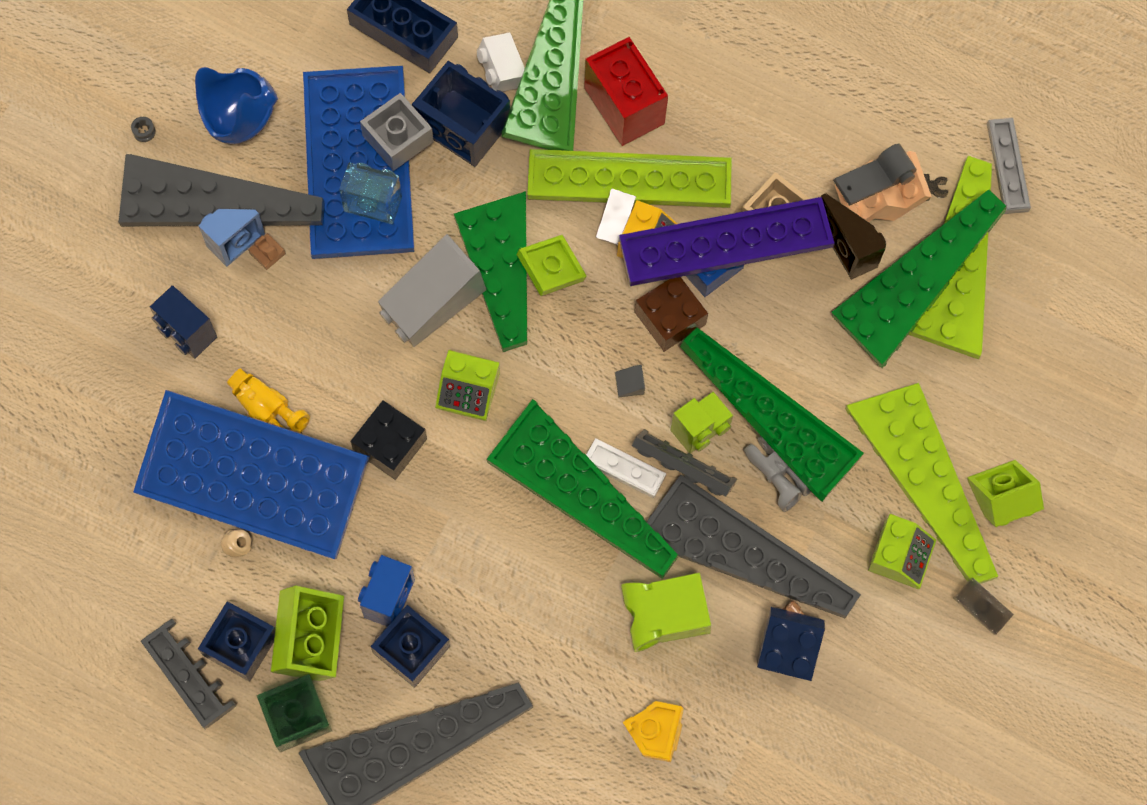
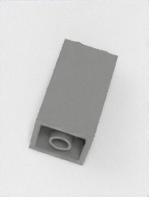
[378,234,486,347]

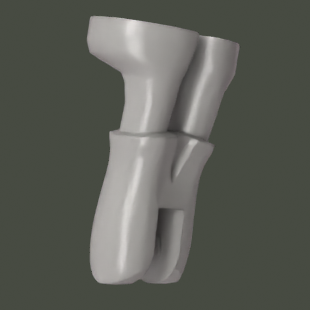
[744,436,811,512]

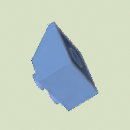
[198,209,265,267]

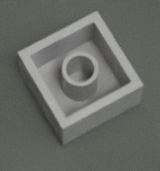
[360,93,434,171]

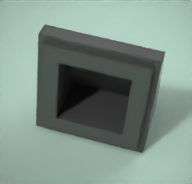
[615,365,645,398]

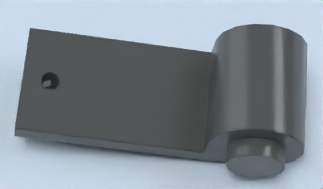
[833,143,917,206]

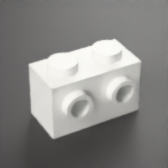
[477,33,525,92]

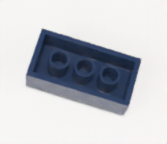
[347,0,458,73]

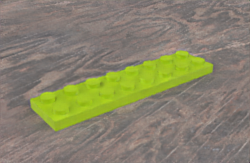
[527,149,732,208]

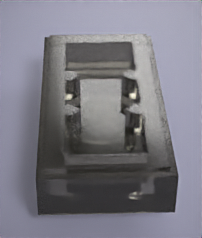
[954,578,1014,635]

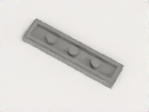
[987,118,1031,214]

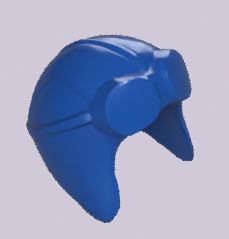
[195,67,278,144]

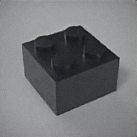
[350,400,427,480]

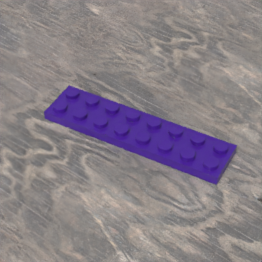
[619,197,835,286]

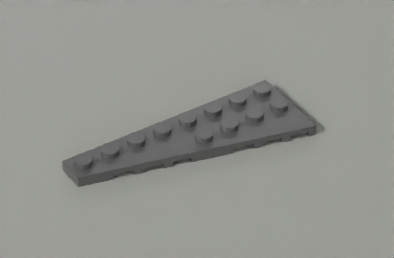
[118,154,324,227]
[647,475,861,619]

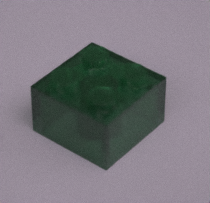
[256,674,332,753]

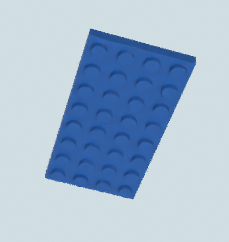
[303,65,415,259]
[133,390,370,559]

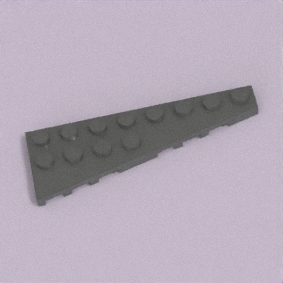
[299,683,533,805]

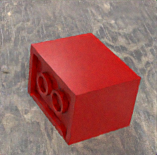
[584,37,668,146]

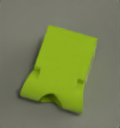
[621,573,711,652]

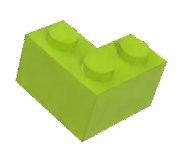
[670,392,733,454]

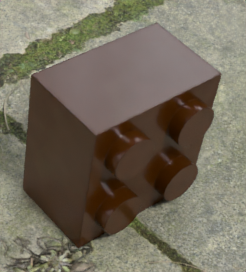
[634,277,708,352]

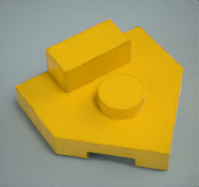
[623,701,684,763]

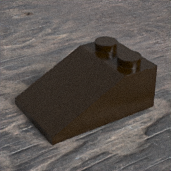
[821,193,886,280]

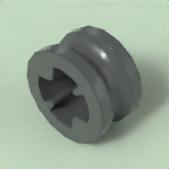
[131,117,156,142]

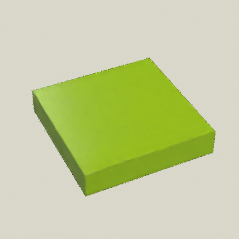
[517,234,587,296]

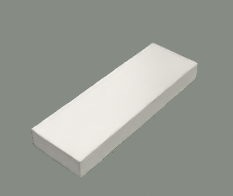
[586,438,666,499]

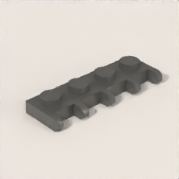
[632,429,737,497]
[141,619,236,730]

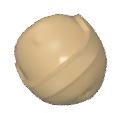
[221,529,251,557]

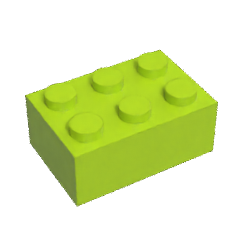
[271,585,344,681]

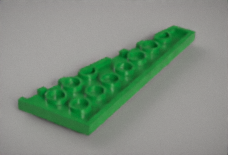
[831,190,1006,368]
[680,327,864,502]
[487,399,678,579]

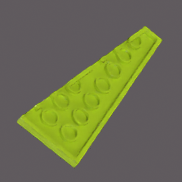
[908,156,992,359]
[845,383,998,587]

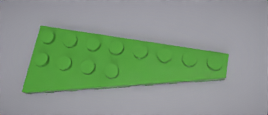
[502,0,583,151]

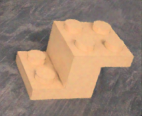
[835,151,932,222]

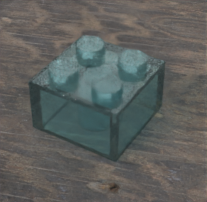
[339,162,402,224]

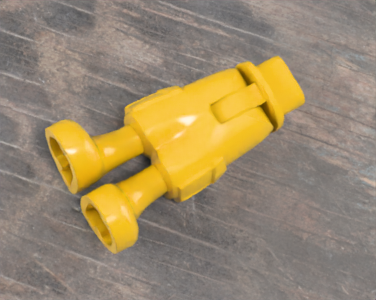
[227,368,310,433]

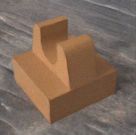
[248,233,286,270]

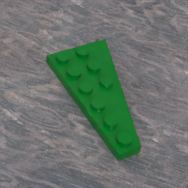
[454,191,527,352]

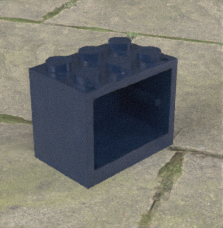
[412,60,510,167]

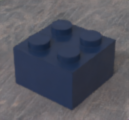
[149,285,217,359]
[198,601,275,682]
[370,605,451,688]
[757,607,825,681]

